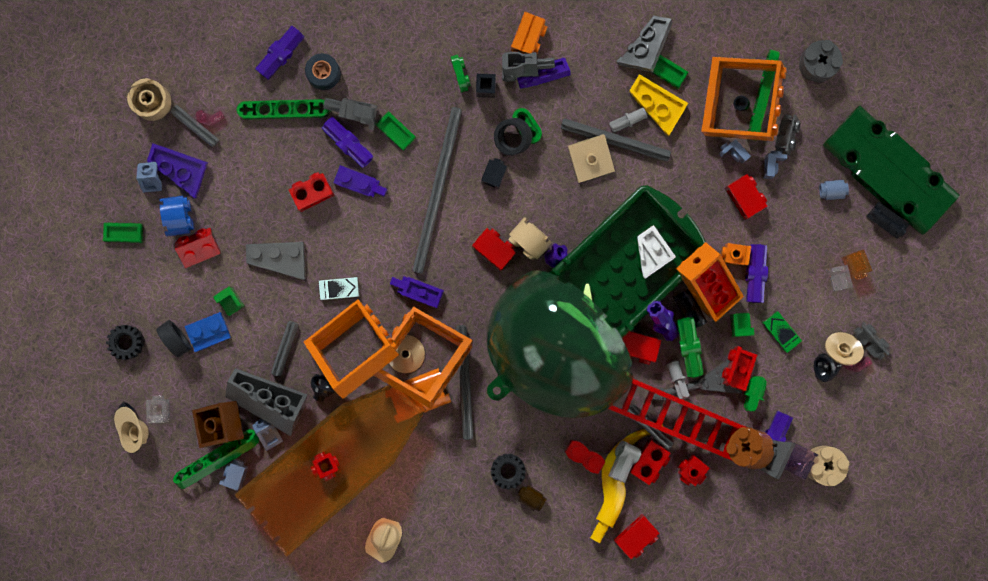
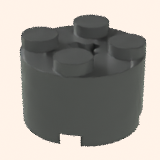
[799,40,843,83]

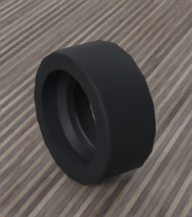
[494,118,532,156]
[156,320,191,357]

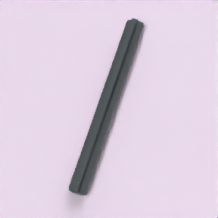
[561,119,671,161]
[456,325,473,440]

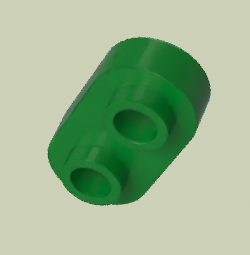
[450,54,471,93]
[512,108,542,144]

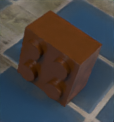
[192,401,244,448]

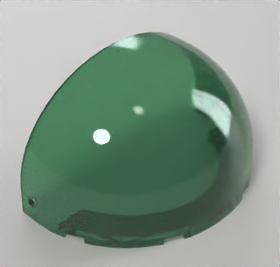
[486,271,633,418]

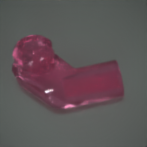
[195,110,225,126]
[843,356,873,373]

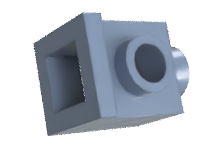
[219,459,248,491]

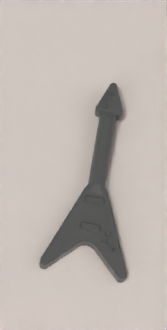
[653,360,742,400]

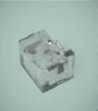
[146,395,171,423]

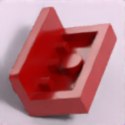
[175,228,221,268]
[722,346,757,391]

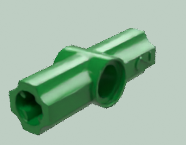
[677,317,704,378]

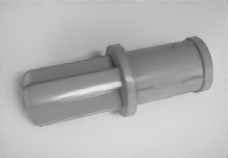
[609,107,648,132]
[667,361,690,400]

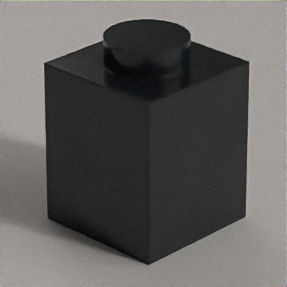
[476,73,496,98]
[481,158,507,189]

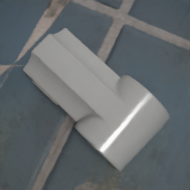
[609,441,641,483]

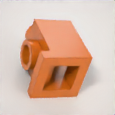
[720,243,751,266]

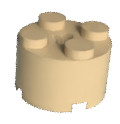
[127,78,171,121]
[508,217,553,260]
[805,446,849,486]

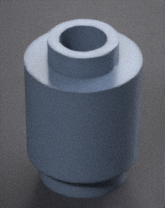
[819,180,849,200]

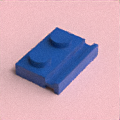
[185,312,231,352]

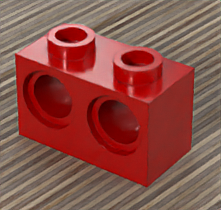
[289,172,335,212]
[630,439,671,485]

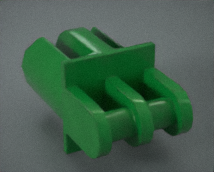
[742,376,767,411]

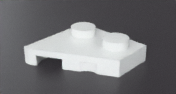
[637,225,676,279]

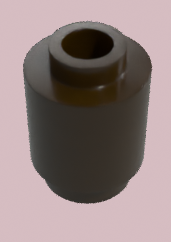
[517,485,547,512]

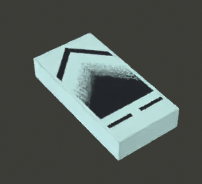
[319,277,359,300]

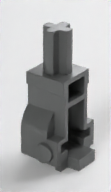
[502,52,555,82]
[323,98,378,130]

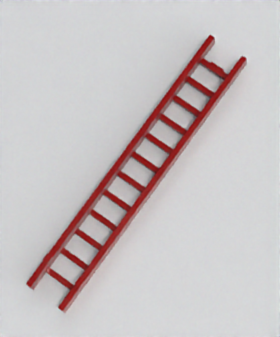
[517,336,748,461]

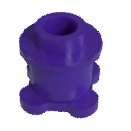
[544,243,568,268]

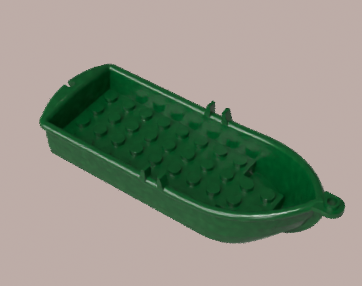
[487,185,706,401]

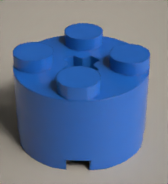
[160,195,194,237]

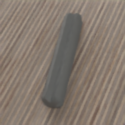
[170,105,219,147]
[271,321,298,377]
[627,404,674,450]

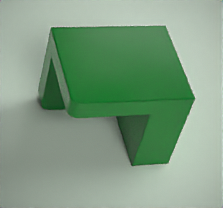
[213,286,245,316]
[730,313,754,337]

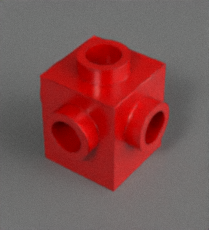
[310,452,340,481]
[678,455,710,487]

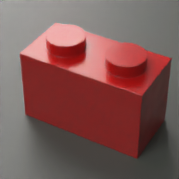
[725,174,767,220]
[472,228,516,271]
[617,331,661,365]
[614,514,660,559]

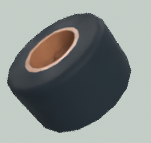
[305,53,341,90]

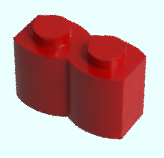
[564,440,605,474]

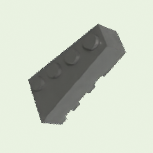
[225,369,308,436]

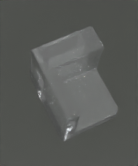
[824,265,853,291]

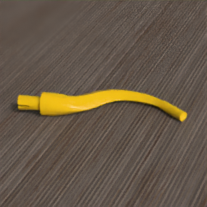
[590,424,663,543]

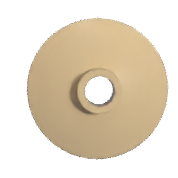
[825,332,864,365]
[389,335,425,373]

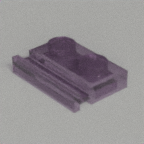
[784,439,818,480]

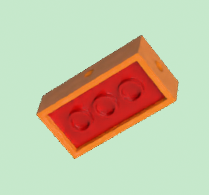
[676,242,744,322]

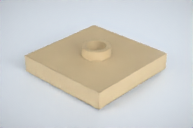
[567,134,615,183]

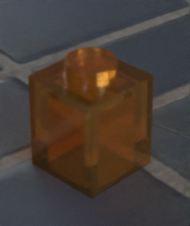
[841,249,872,280]

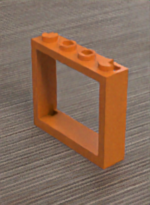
[701,57,787,141]
[304,299,399,399]
[373,307,473,409]

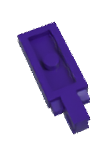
[517,58,571,89]
[333,165,387,197]
[390,276,444,308]

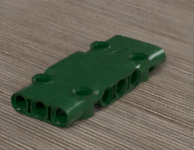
[822,105,960,235]

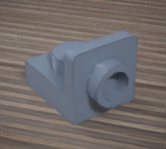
[719,139,751,163]
[763,151,787,179]
[136,162,162,193]
[252,419,283,451]

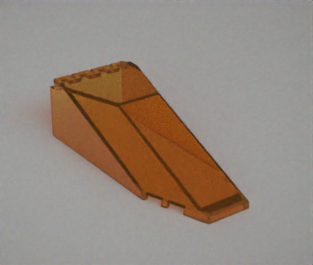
[235,385,426,557]

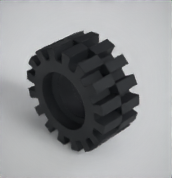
[106,325,144,360]
[491,454,526,490]

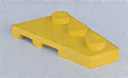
[629,74,688,136]

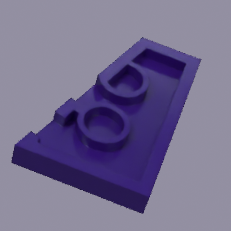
[147,143,208,198]

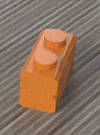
[511,12,548,54]

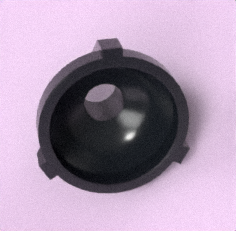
[813,353,841,382]
[310,374,335,402]

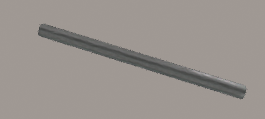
[413,107,462,274]

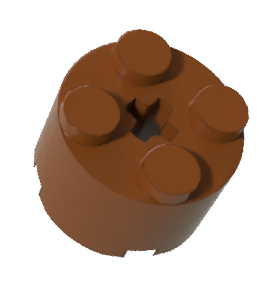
[726,427,774,469]

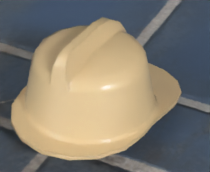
[114,407,149,453]
[365,518,402,563]

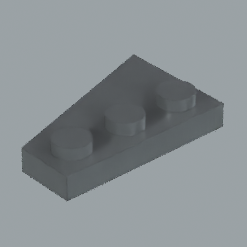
[616,16,673,73]

